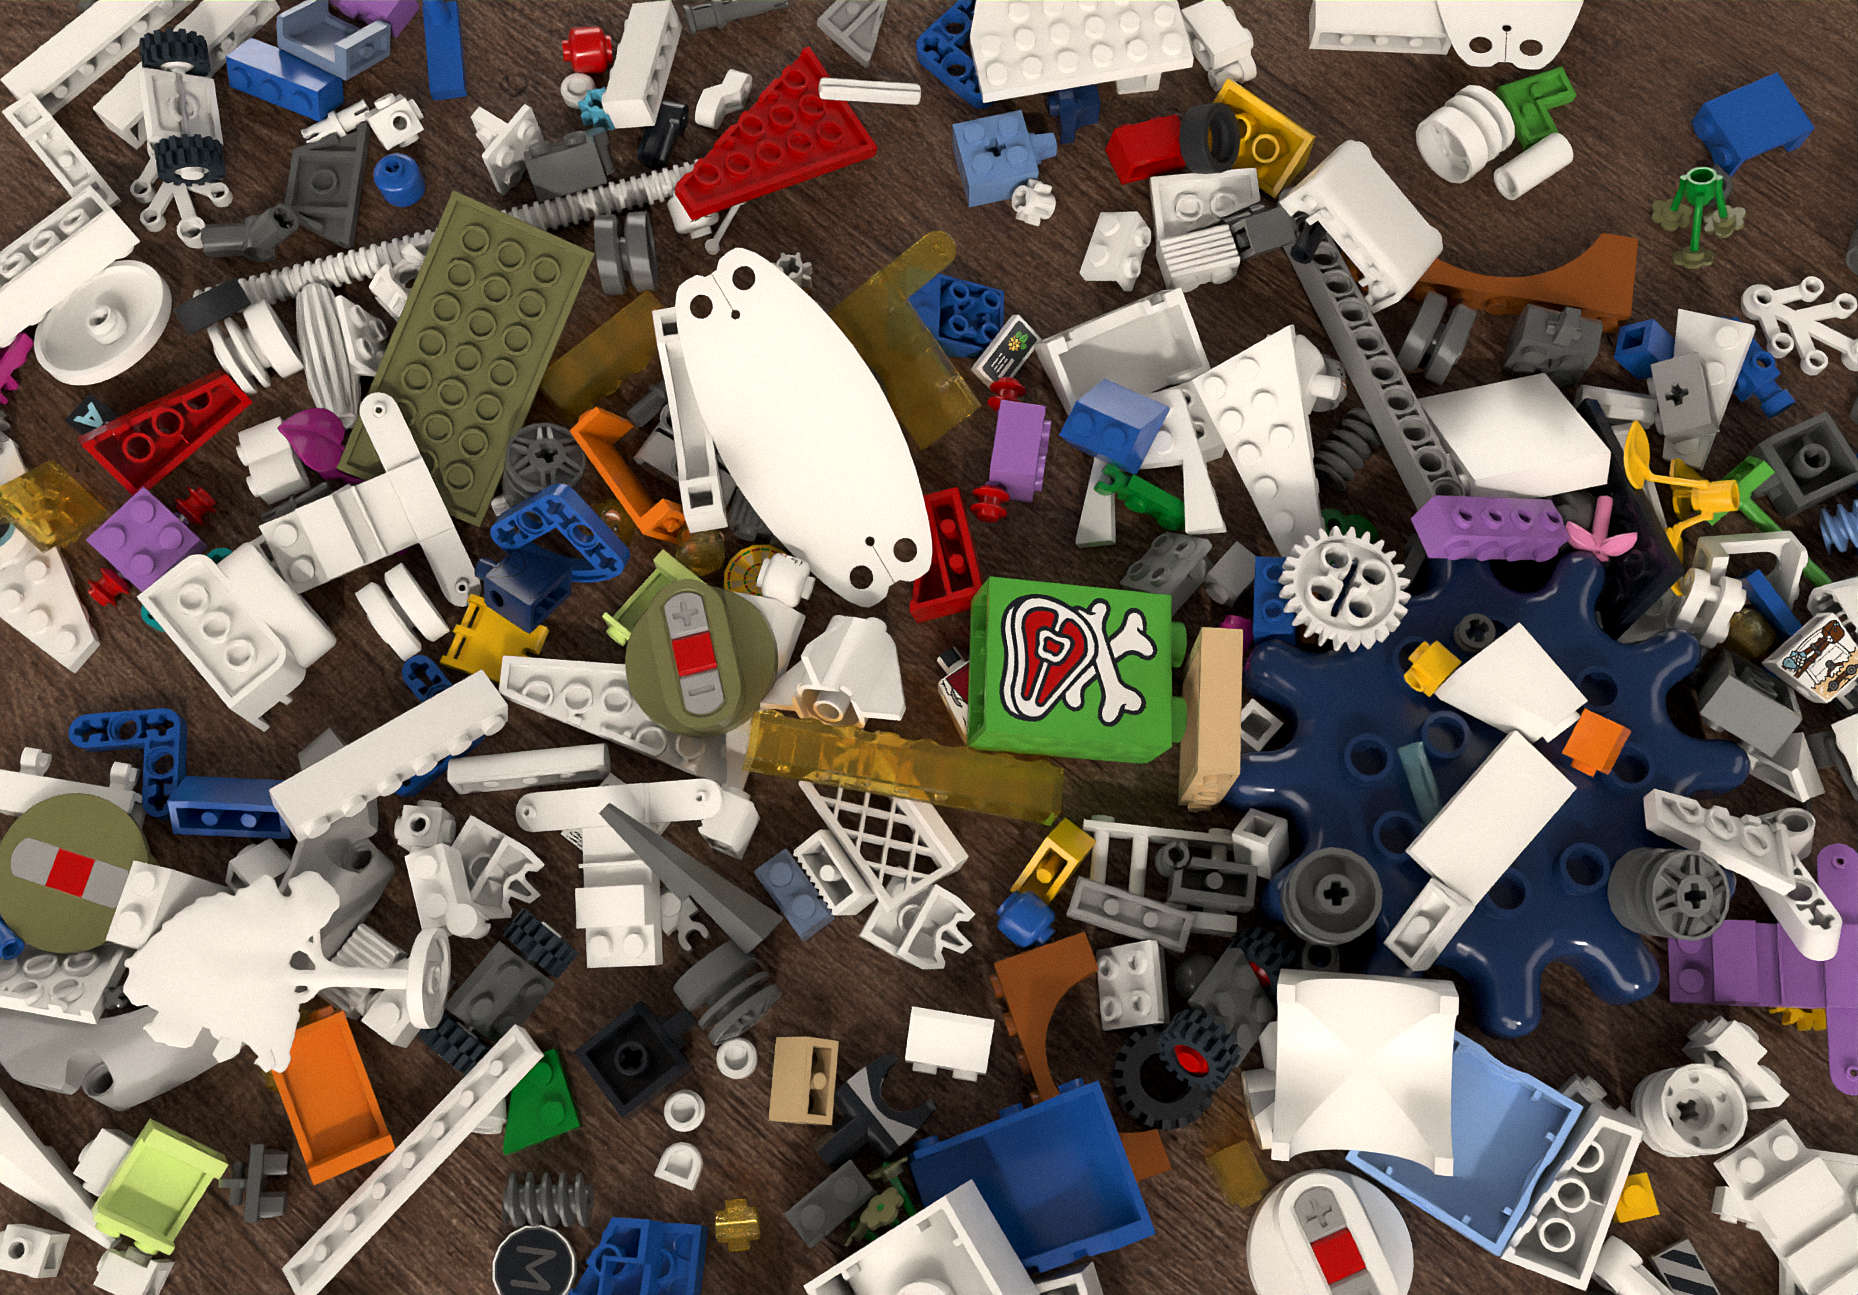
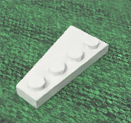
[1663,309,1756,470]

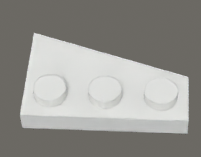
[1149,167,1260,248]

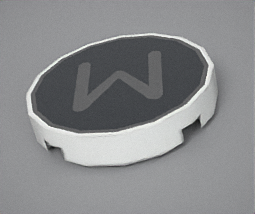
[493,1225,577,1295]

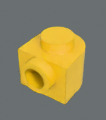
[1404,640,1462,697]

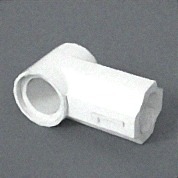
[1591,1235,1674,1295]

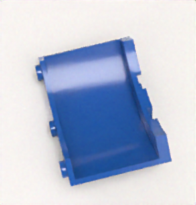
[907,1078,1156,1275]

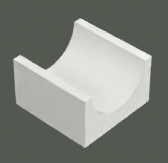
[804,1179,1040,1295]

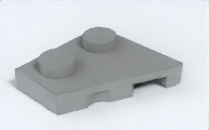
[817,0,888,68]

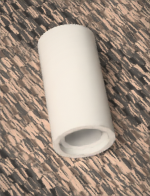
[1494,132,1573,200]

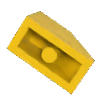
[1010,817,1097,906]

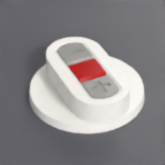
[1246,1169,1414,1295]

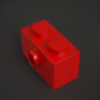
[1105,114,1186,185]

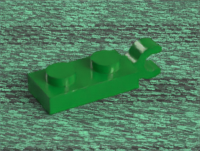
[1093,464,1185,532]

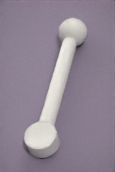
[705,202,746,255]

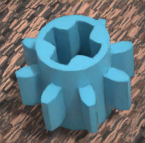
[578,87,615,131]

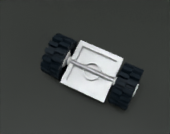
[138,28,226,187]

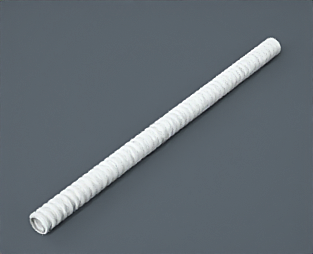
[193,159,699,316]

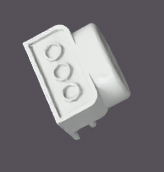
[137,542,337,732]

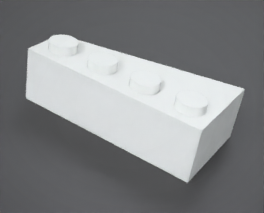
[1500,1103,1644,1291]

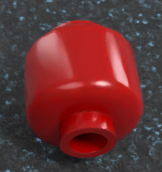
[562,26,613,74]

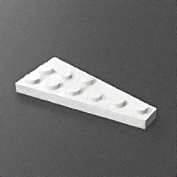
[1192,325,1331,564]

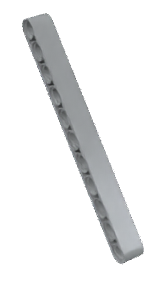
[1276,187,1466,511]

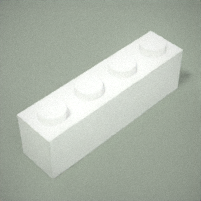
[602,0,682,129]
[1309,0,1452,55]

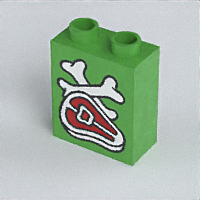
[967,576,1187,764]

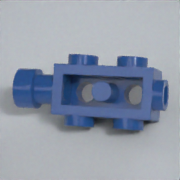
[1720,315,1796,419]

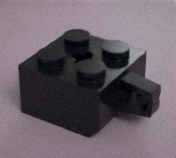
[574,1000,699,1120]

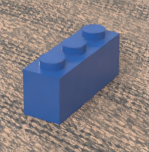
[226,38,344,122]
[167,776,293,839]

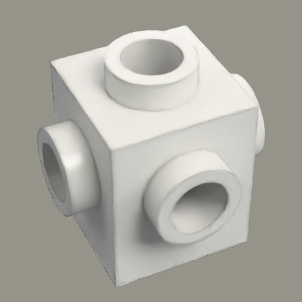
[364,93,424,150]
[394,800,456,854]

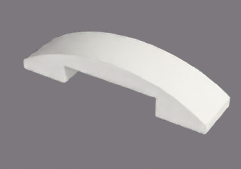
[2,92,121,208]

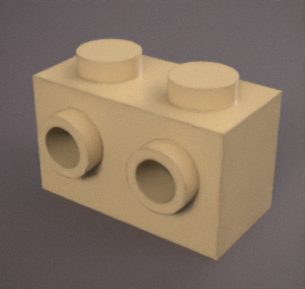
[768,1037,839,1125]

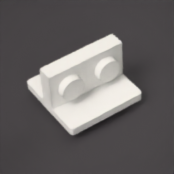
[471,104,544,195]
[1096,940,1170,1031]

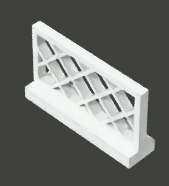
[799,730,969,913]

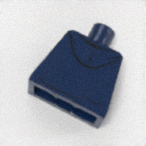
[474,549,572,634]

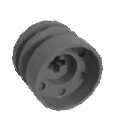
[502,423,587,523]
[1607,847,1730,941]
[673,940,782,1046]

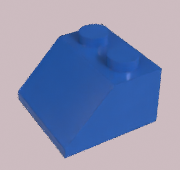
[1059,378,1170,475]

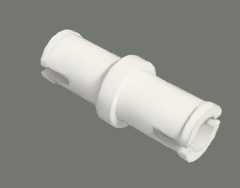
[300,99,369,144]

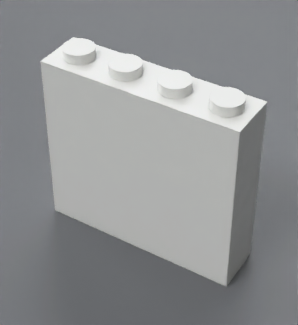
[1417,373,1611,499]

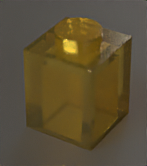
[1204,1139,1270,1209]

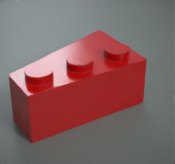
[909,486,985,624]

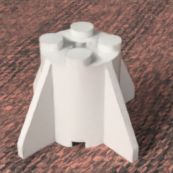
[760,615,906,763]

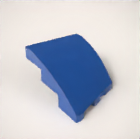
[567,1217,709,1295]

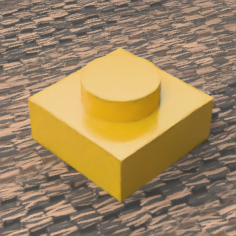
[1612,1172,1660,1223]

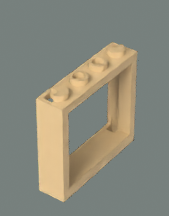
[1178,627,1243,813]

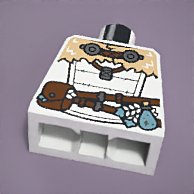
[1762,613,1858,710]

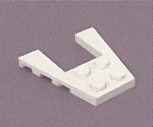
[1076,389,1227,548]

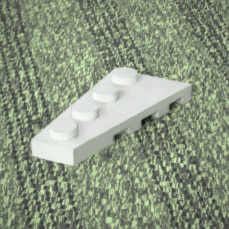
[1643,789,1796,896]

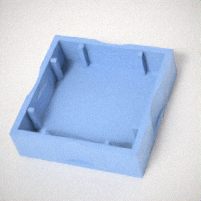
[1345,1030,1584,1256]

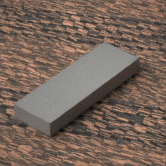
[1066,876,1195,954]

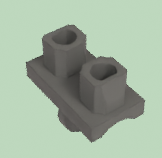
[218,1144,292,1222]

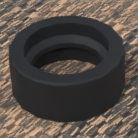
[1179,103,1240,174]
[173,278,251,335]

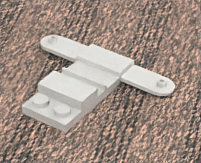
[259,392,481,607]
[515,778,724,968]
[1713,1119,1858,1295]

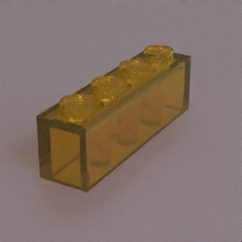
[539,289,666,423]

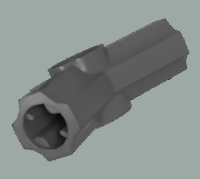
[201,203,299,262]

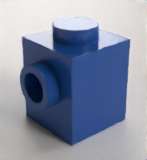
[1614,319,1675,380]

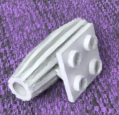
[296,283,388,430]

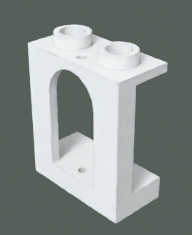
[1692,531,1808,617]

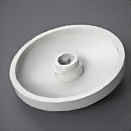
[34,260,172,385]

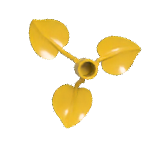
[1624,420,1740,597]

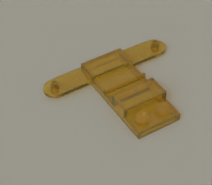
[827,231,982,450]

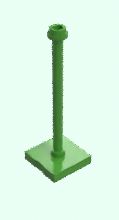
[1690,455,1848,619]

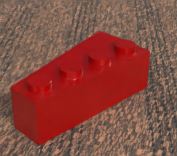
[77,369,253,496]

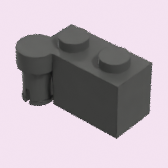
[523,127,616,202]
[1220,203,1297,262]
[1155,842,1258,913]

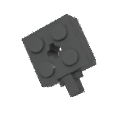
[1501,303,1603,388]
[1744,412,1858,520]

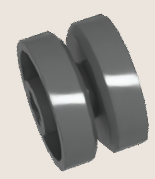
[594,211,658,296]
[1396,290,1478,385]
[1280,847,1383,947]

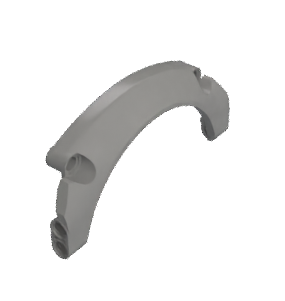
[0,727,395,1111]

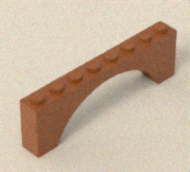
[1337,233,1638,333]

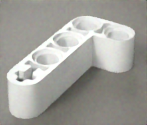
[1748,807,1842,961]

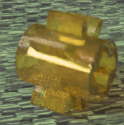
[715,1199,760,1252]

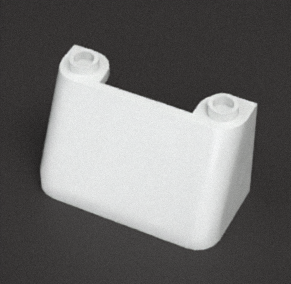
[1279,140,1443,314]
[1033,287,1211,416]

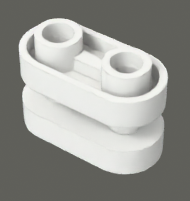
[1663,567,1746,648]

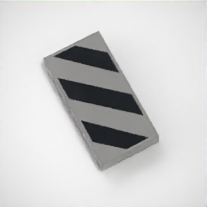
[1647,1238,1720,1295]

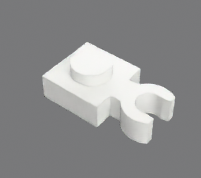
[660,885,710,953]

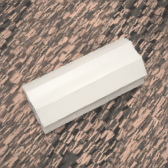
[1573,384,1658,429]

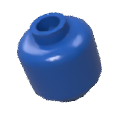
[373,153,426,207]
[996,890,1056,950]

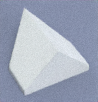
[1738,732,1825,803]

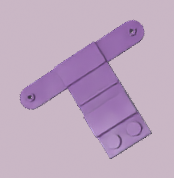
[1667,843,1858,1096]

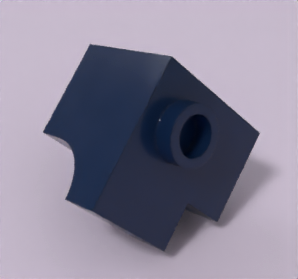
[1046,84,1101,145]

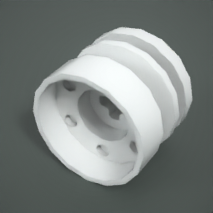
[1416,85,1515,184]
[207,299,304,397]
[1631,1063,1748,1157]

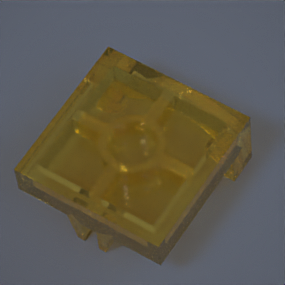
[0,459,106,553]

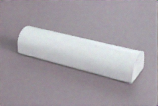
[447,743,611,794]

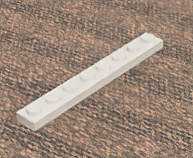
[282,1024,544,1295]

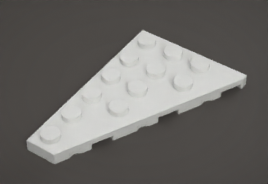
[0,438,101,673]

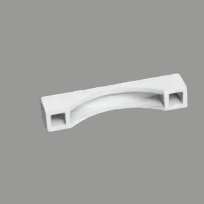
[652,307,728,534]

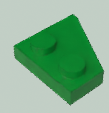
[503,1048,583,1156]

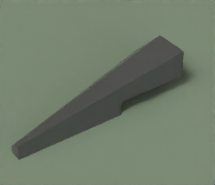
[599,803,784,954]

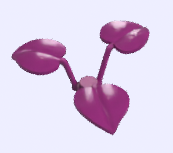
[277,408,409,556]

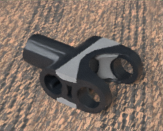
[812,1051,939,1172]

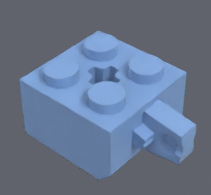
[953,110,1057,207]

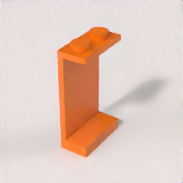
[569,406,690,544]

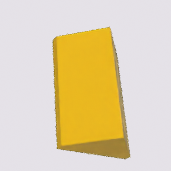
[1208,78,1316,199]

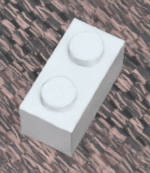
[1711,1186,1760,1232]

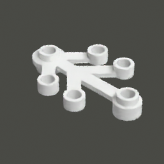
[130,141,233,248]
[1741,276,1858,375]

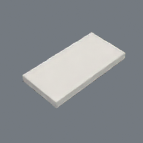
[1405,730,1577,906]

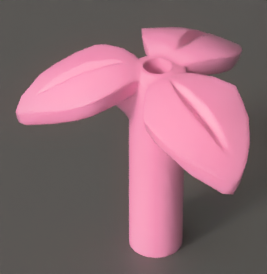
[1565,496,1637,562]

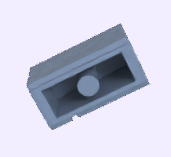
[754,849,835,942]

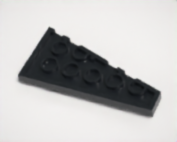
[1576,398,1686,641]

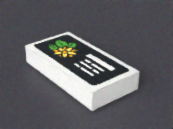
[971,314,1042,389]

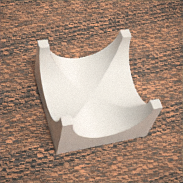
[1271,969,1459,1176]

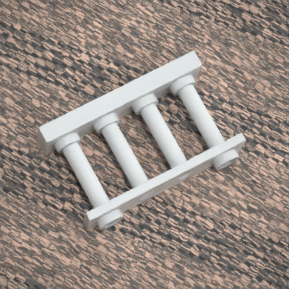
[1073,815,1237,938]

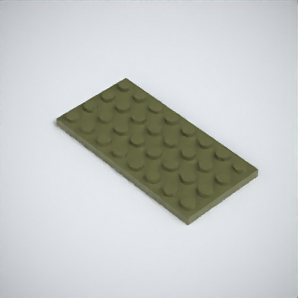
[337,190,595,527]

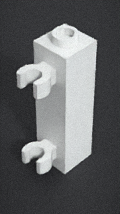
[0,747,146,829]

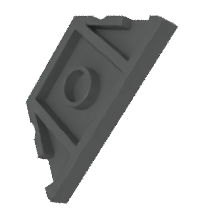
[284,123,371,250]

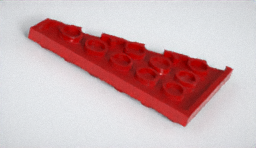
[674,47,878,221]

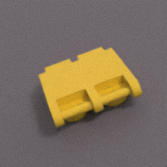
[439,594,549,685]

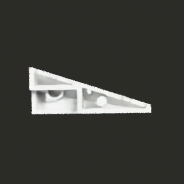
[721,592,806,792]
[0,1088,123,1249]

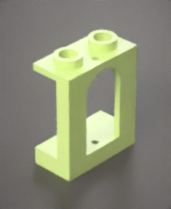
[602,550,706,647]

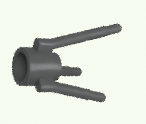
[1802,731,1858,814]

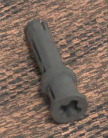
[683,0,789,36]

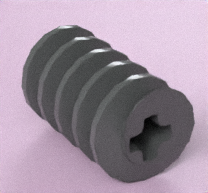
[1313,408,1381,492]
[502,1172,594,1227]

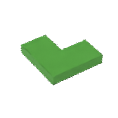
[1495,66,1577,151]

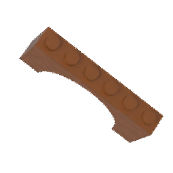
[988,931,1172,1182]

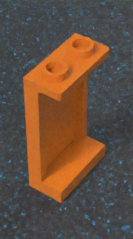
[271,1004,396,1185]

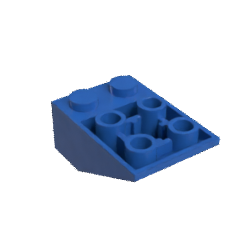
[887,265,1004,358]

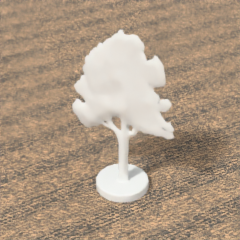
[123,871,451,1073]

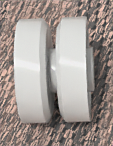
[355,563,450,661]

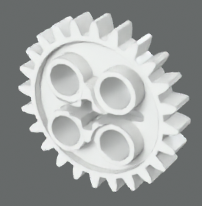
[1278,526,1411,652]

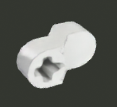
[695,69,752,129]

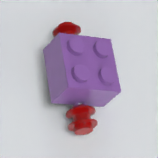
[970,377,1052,523]
[86,486,217,607]

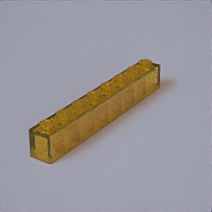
[742,710,1064,825]

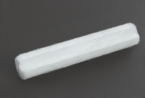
[818,78,921,105]

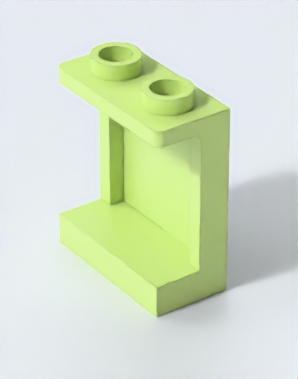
[91,1119,229,1255]

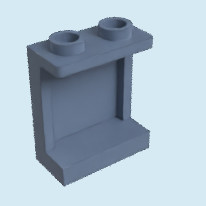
[276,0,391,81]

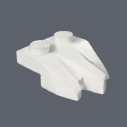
[451,815,545,919]
[859,866,975,970]

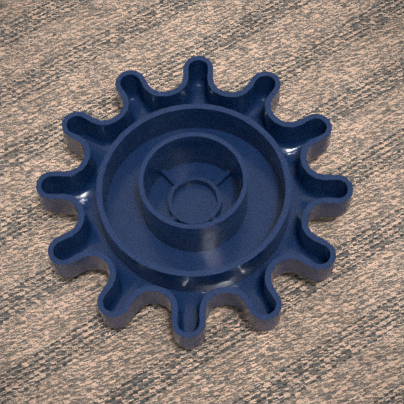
[1223,550,1751,1041]

